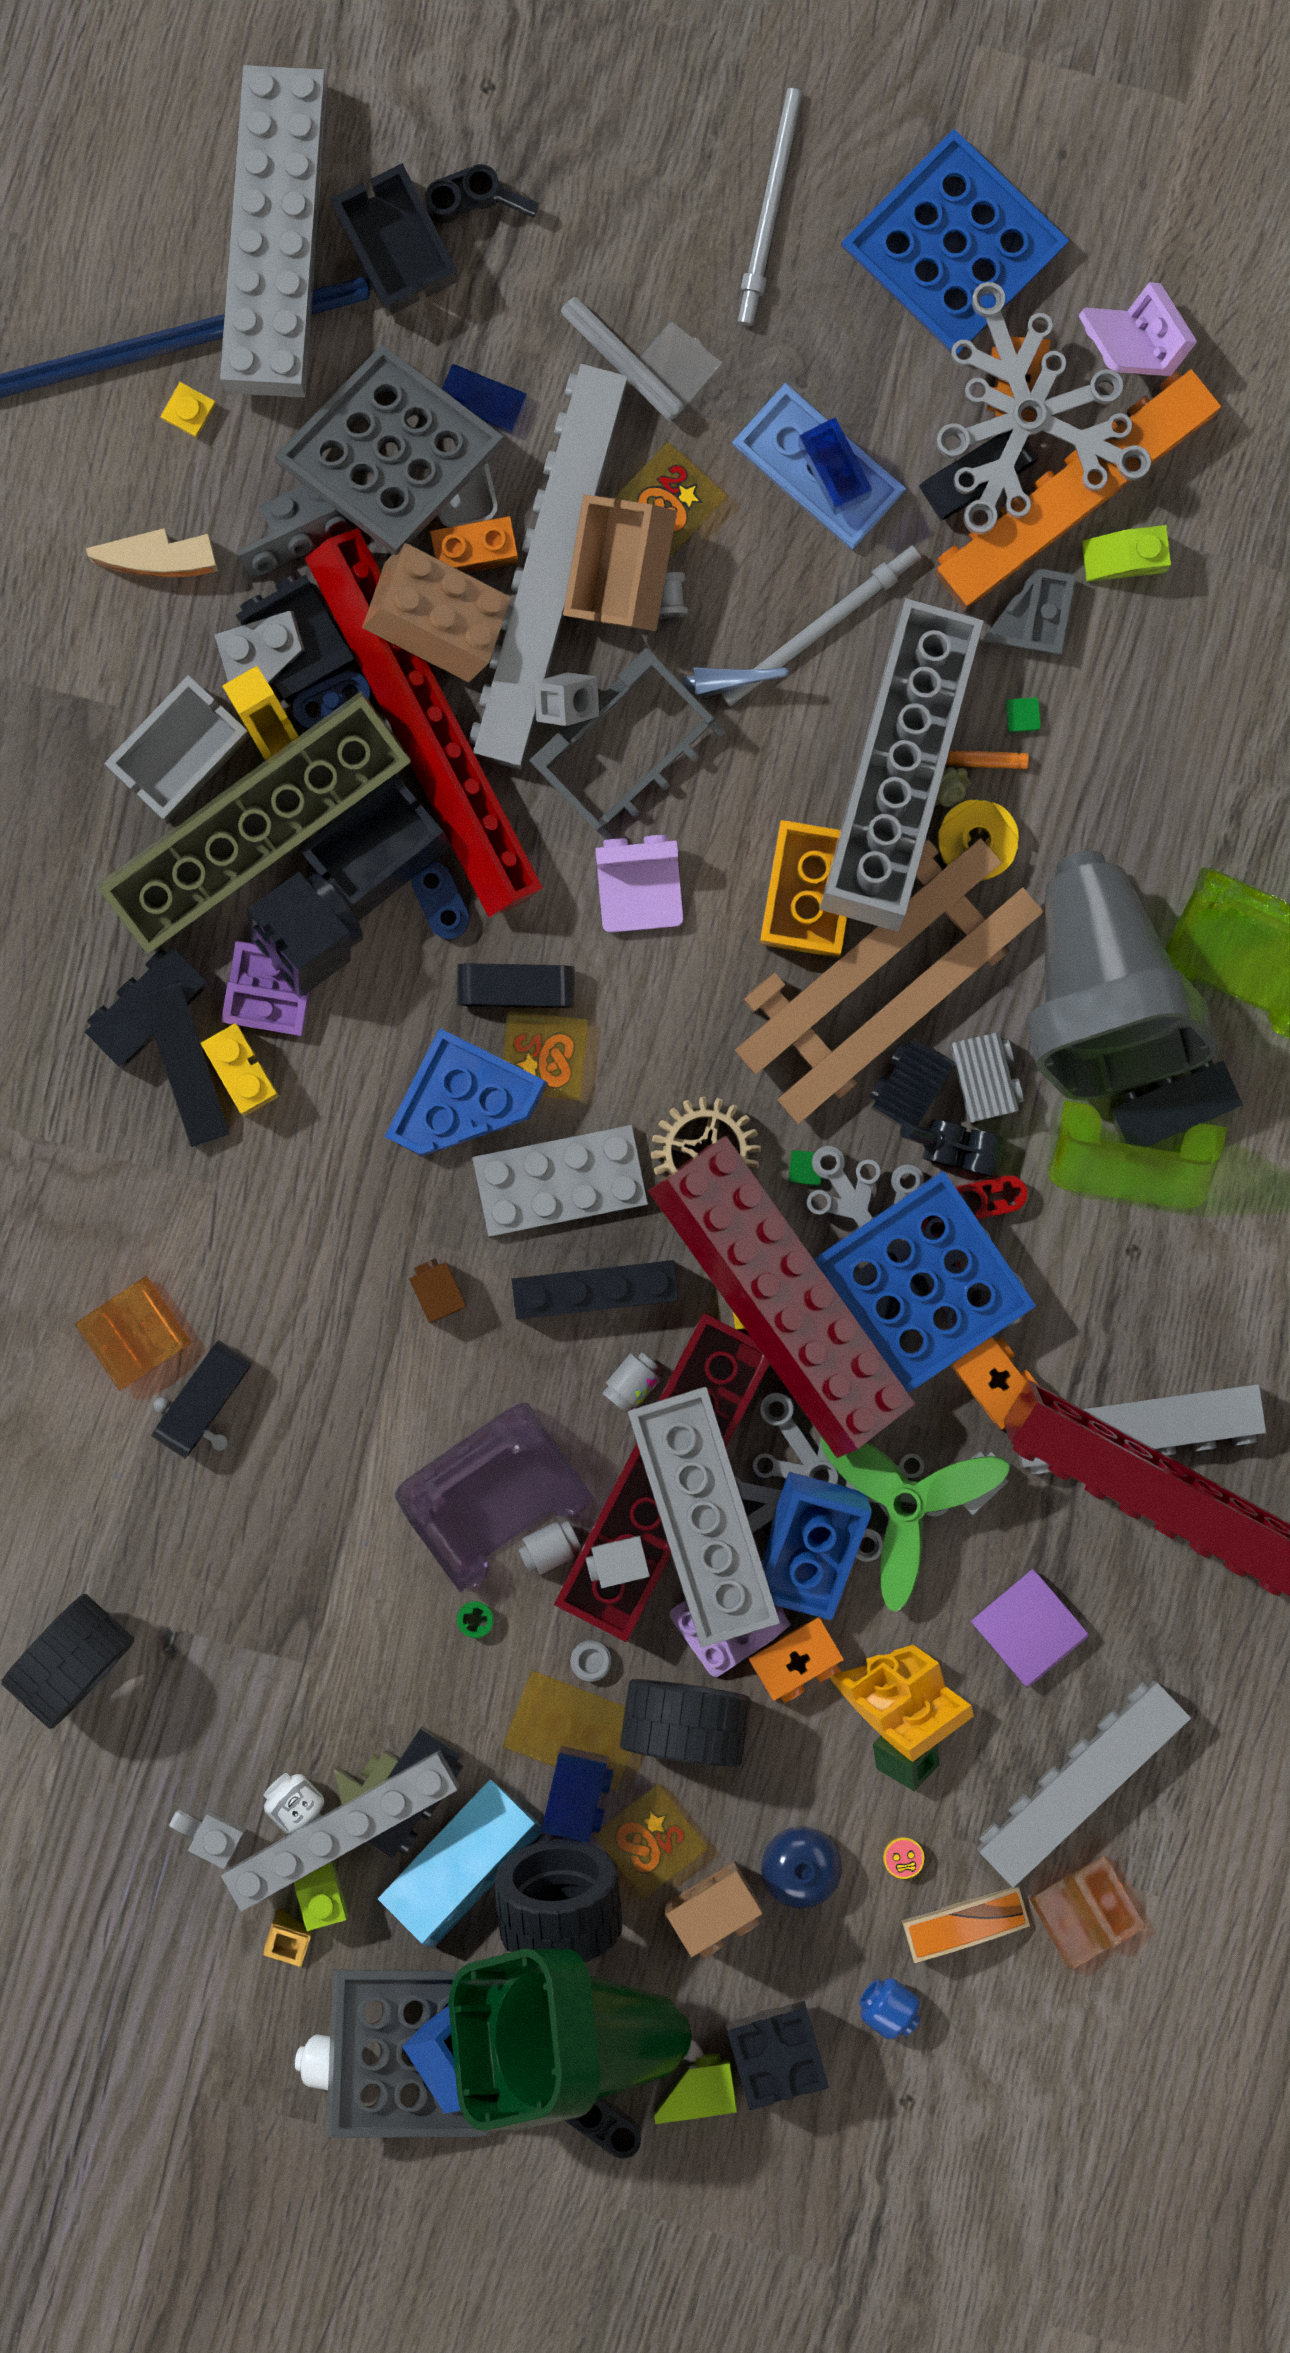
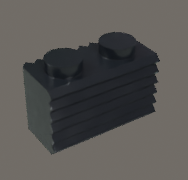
[869,1037,955,1127]

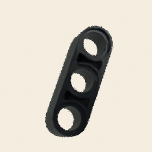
[919,430,1039,521]
[456,963,575,1008]
[151,1340,252,1459]
[564,2098,641,2159]

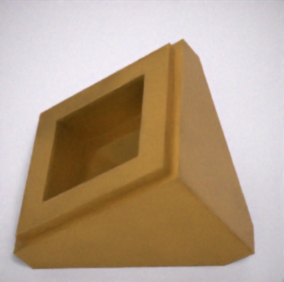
[262,1908,312,1967]

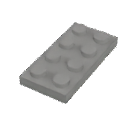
[472,1125,648,1237]

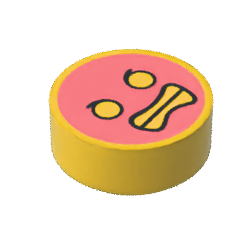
[883,1837,924,1879]

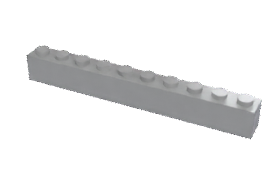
[468,364,628,770]

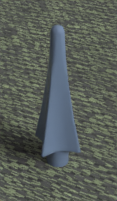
[681,667,789,698]

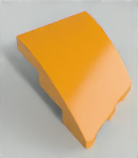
[830,1644,974,1762]

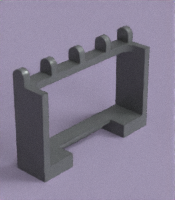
[529,648,726,840]

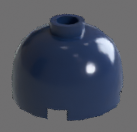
[761,1826,842,1909]

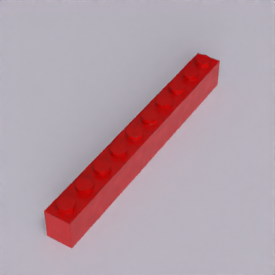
[305,528,543,917]

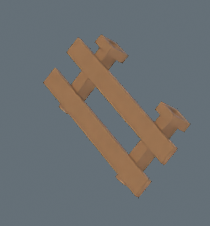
[734,838,1044,1124]

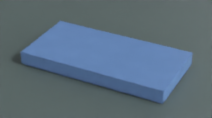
[732,383,906,551]

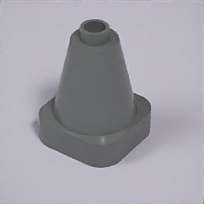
[1026,851,1218,1100]

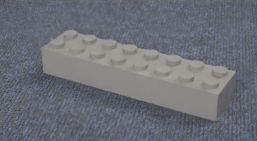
[220,65,328,397]
[819,598,984,932]

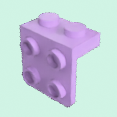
[1079,282,1197,376]
[595,835,683,933]
[670,1600,791,1677]

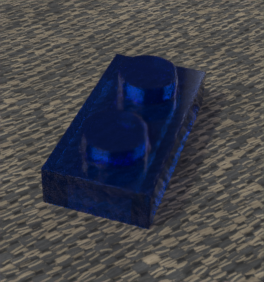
[442,363,527,433]

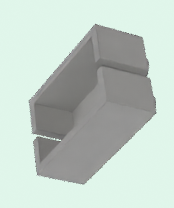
[104,675,251,825]

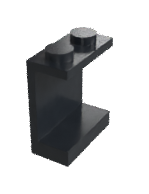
[236,574,356,704]

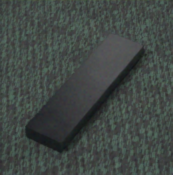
[140,980,230,1147]

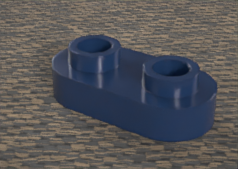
[293,671,371,730]
[412,861,469,940]

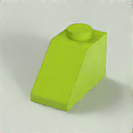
[1082,525,1171,582]
[294,1860,349,1931]
[654,2053,737,2124]

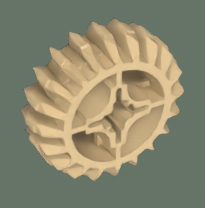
[651,1097,761,1175]

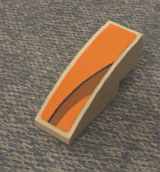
[86,528,219,578]
[901,1886,1030,1963]

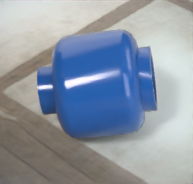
[858,1978,921,2040]

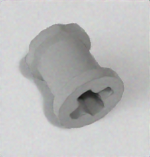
[658,572,689,619]

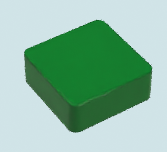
[1005,697,1041,733]
[788,1150,824,1186]

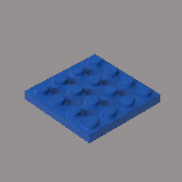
[841,129,1069,356]
[814,1170,1036,1393]

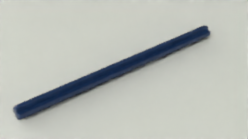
[0,277,370,398]

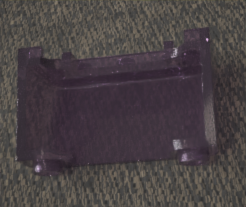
[395,1403,594,1592]

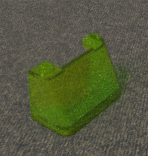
[1165,867,1290,1038]
[1047,1100,1227,1209]

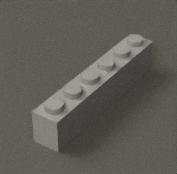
[1019,1384,1266,1474]
[977,1680,1191,1888]
[221,1750,460,1912]

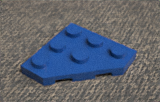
[385,1028,548,1156]

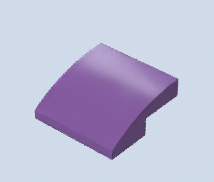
[221,940,311,1036]
[971,1569,1089,1689]

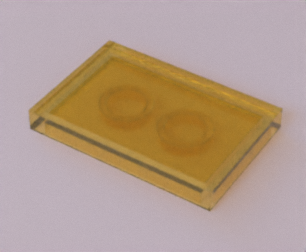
[502,1670,631,1791]

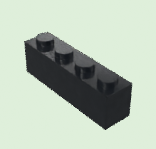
[511,1260,679,1320]

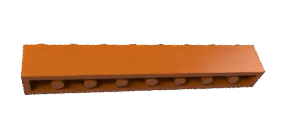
[935,369,1221,612]

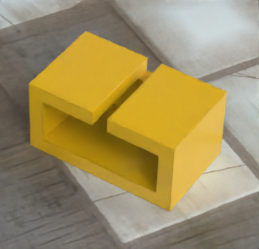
[222,666,299,761]
[200,1023,280,1117]

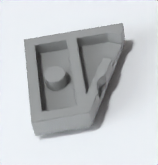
[215,611,305,685]

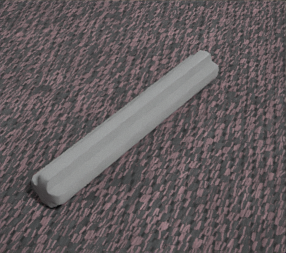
[561,297,684,421]

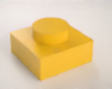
[160,382,216,439]

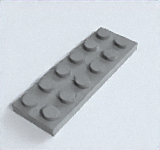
[627,1387,780,1648]

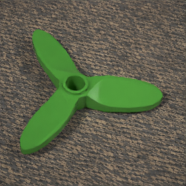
[821,1437,1011,1612]

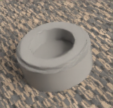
[570,1640,611,1682]

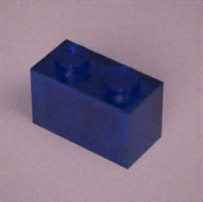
[798,417,872,516]
[541,1746,614,1843]

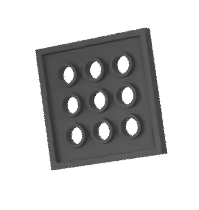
[275,344,505,555]
[326,1969,488,2138]

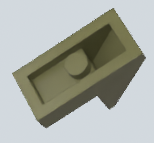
[334,1750,400,1805]

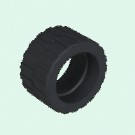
[1,1594,134,1729]
[620,1679,751,1767]
[494,1839,623,1963]

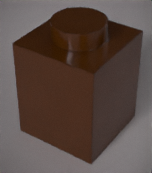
[409,1258,467,1324]

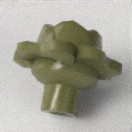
[935,767,971,807]

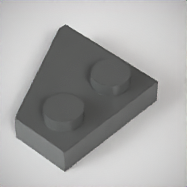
[984,568,1076,656]

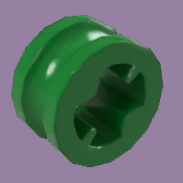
[457,1601,493,1638]

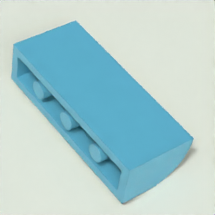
[378,1779,545,1949]

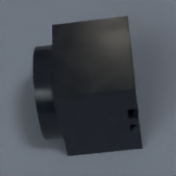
[247,872,363,998]
[726,2001,829,2110]

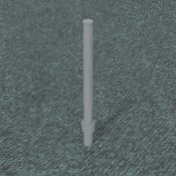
[737,88,803,326]
[721,545,921,707]

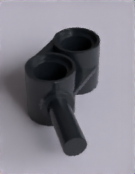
[425,164,540,223]
[900,1119,1007,1178]

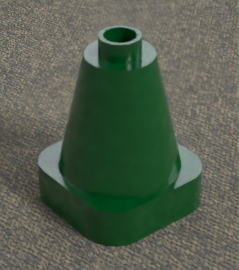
[449,1948,692,2131]

